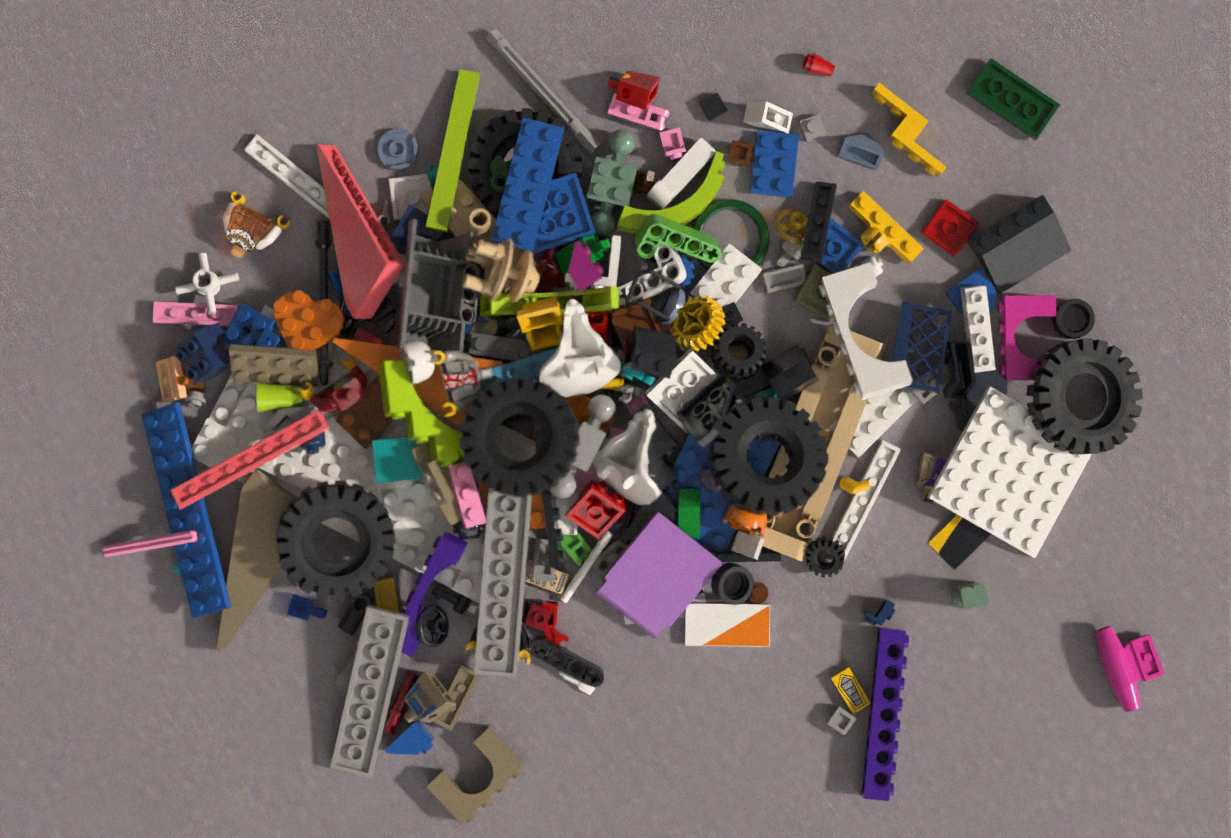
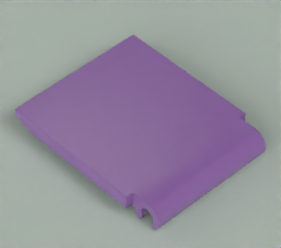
[595,512,723,638]

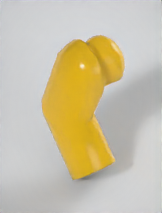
[839,477,871,494]

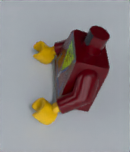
[299,354,368,413]

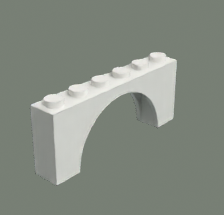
[819,262,912,400]

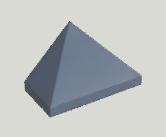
[838,133,885,170]

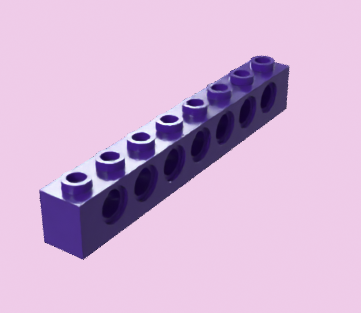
[861,627,909,801]

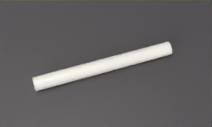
[560,530,613,603]

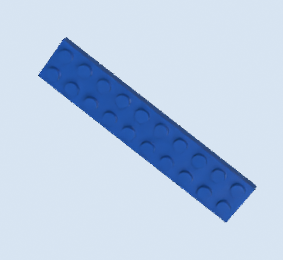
[142,403,231,619]

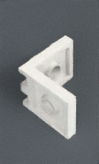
[565,235,621,291]

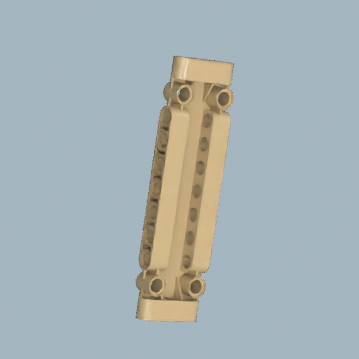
[753,324,886,562]

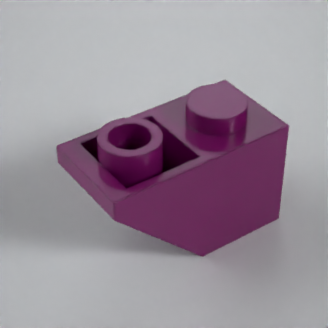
[569,241,603,292]

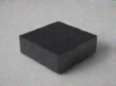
[699,93,728,122]

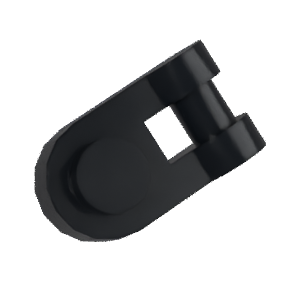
[497,316,522,330]

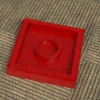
[921,199,980,258]

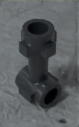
[431,583,471,615]

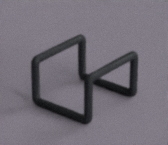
[625,269,682,324]

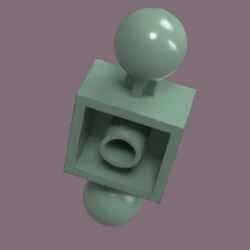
[587,129,637,238]

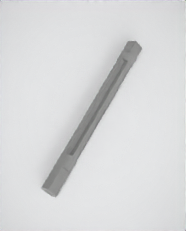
[486,29,601,154]

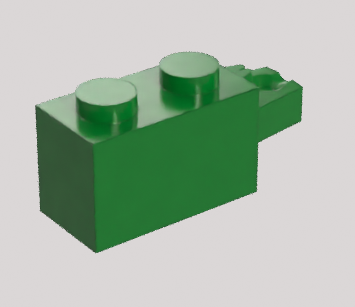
[555,234,611,276]

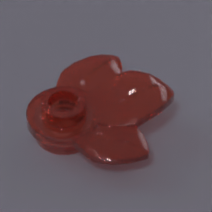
[536,259,565,293]

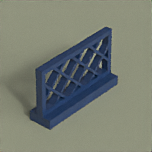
[892,301,952,393]

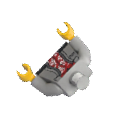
[430,351,494,417]

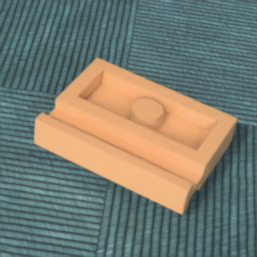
[155,356,187,403]

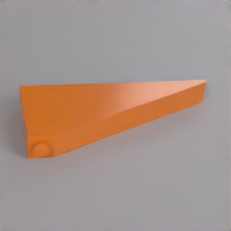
[333,338,504,428]

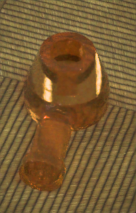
[176,375,206,392]

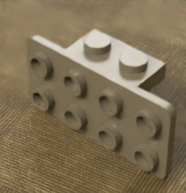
[411,442,485,525]

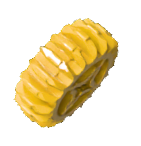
[670,295,726,351]

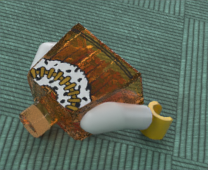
[222,191,290,258]

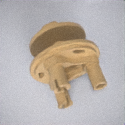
[462,238,539,302]

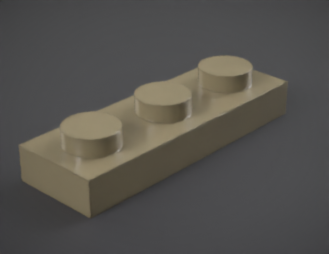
[433,664,480,731]

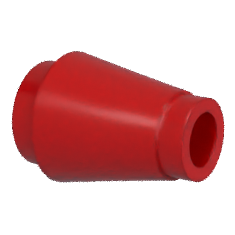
[802,53,835,77]

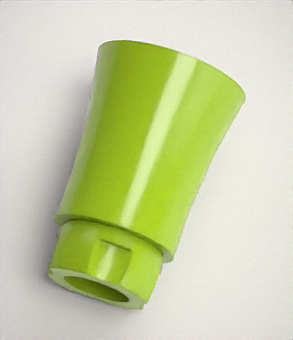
[257,383,303,412]

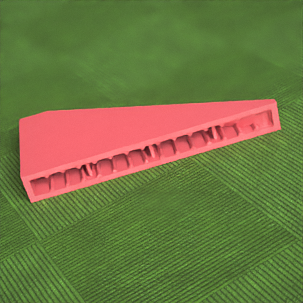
[317,144,405,319]

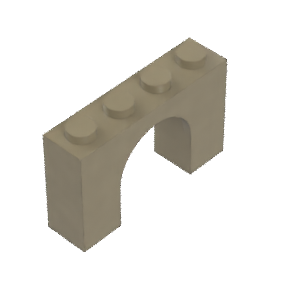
[426,726,524,824]

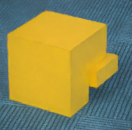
[517,296,564,351]

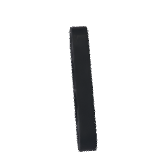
[529,636,604,687]

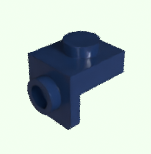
[862,599,895,626]

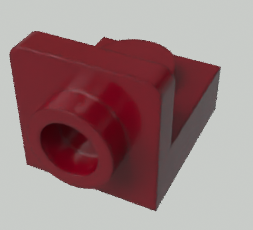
[522,601,552,631]

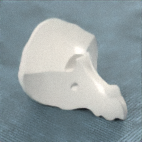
[538,299,621,397]
[593,409,661,505]

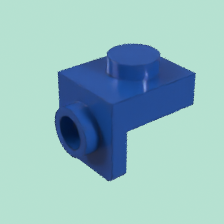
[679,254,695,288]

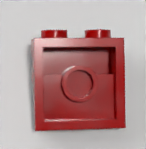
[565,480,625,539]

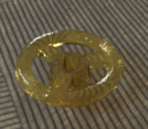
[774,208,808,244]

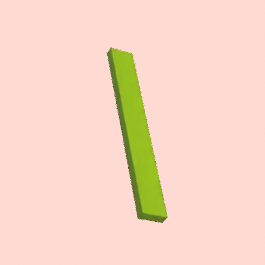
[426,69,480,232]

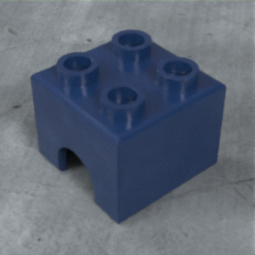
[174,323,231,385]

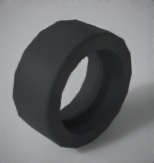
[1052,299,1095,339]
[711,563,754,605]

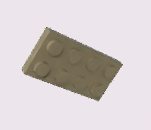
[229,345,319,387]

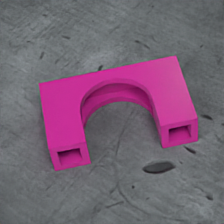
[998,295,1056,381]

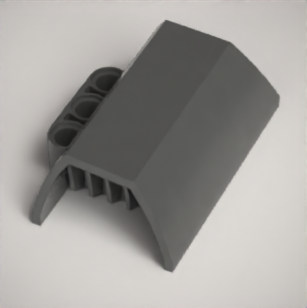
[397,219,480,352]

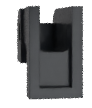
[943,341,976,399]

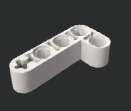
[647,137,716,210]
[618,244,686,307]

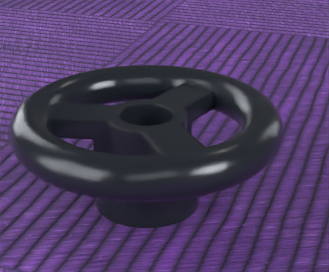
[417,605,449,647]

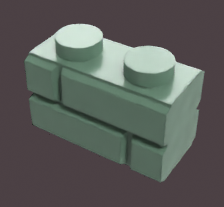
[951,582,989,610]

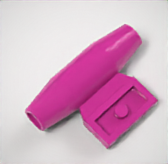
[1095,626,1165,712]

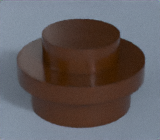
[749,582,768,603]

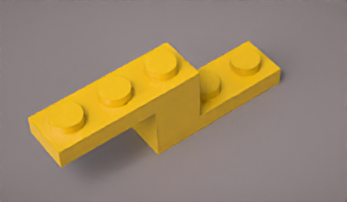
[872,83,946,177]

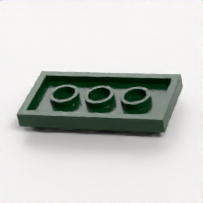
[966,58,1060,140]

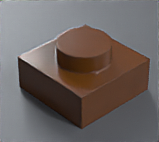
[727,140,753,167]
[632,170,655,193]

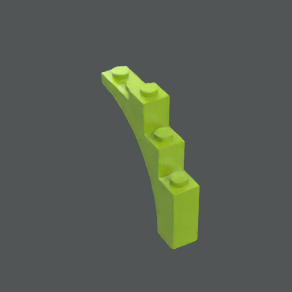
[479,286,619,317]
[378,360,498,467]

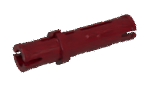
[383,671,420,735]

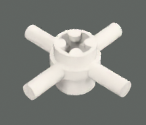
[175,253,239,315]

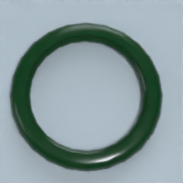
[691,199,770,270]

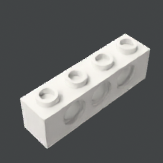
[960,285,996,373]

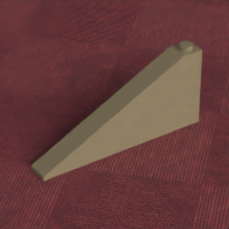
[216,470,296,654]

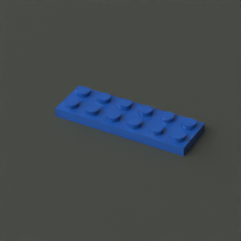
[491,117,565,252]

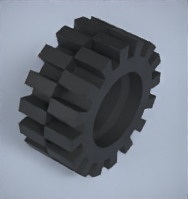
[806,536,845,578]

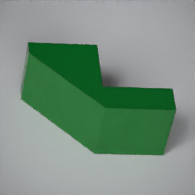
[678,489,701,539]

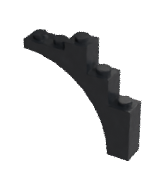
[618,404,679,545]

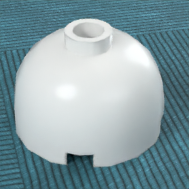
[400,340,437,384]

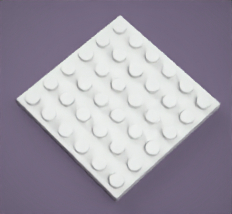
[927,386,1092,558]

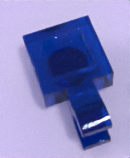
[287,594,328,621]

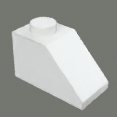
[743,101,793,134]

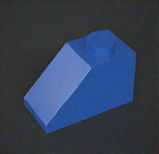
[384,719,435,755]

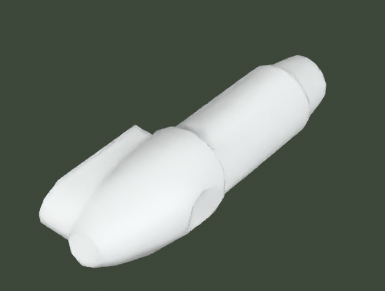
[558,670,595,695]

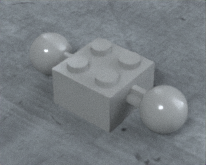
[550,395,615,498]

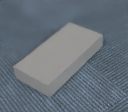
[762,264,806,294]

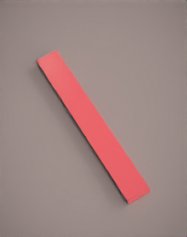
[170,409,330,509]

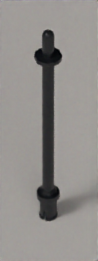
[315,221,333,386]

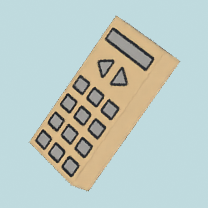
[525,560,569,595]

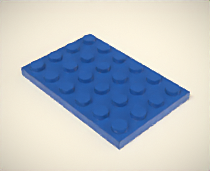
[664,414,780,554]

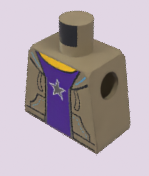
[916,452,947,505]

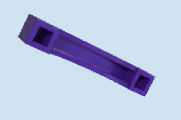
[401,531,468,657]

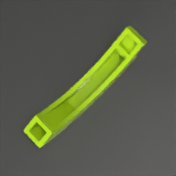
[616,151,725,234]

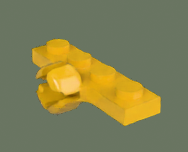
[848,191,924,265]

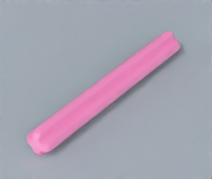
[103,530,197,557]

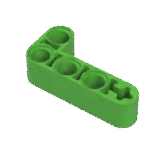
[634,214,722,263]

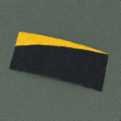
[929,515,991,569]

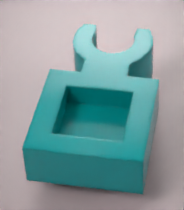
[620,360,656,386]

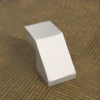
[731,530,764,560]

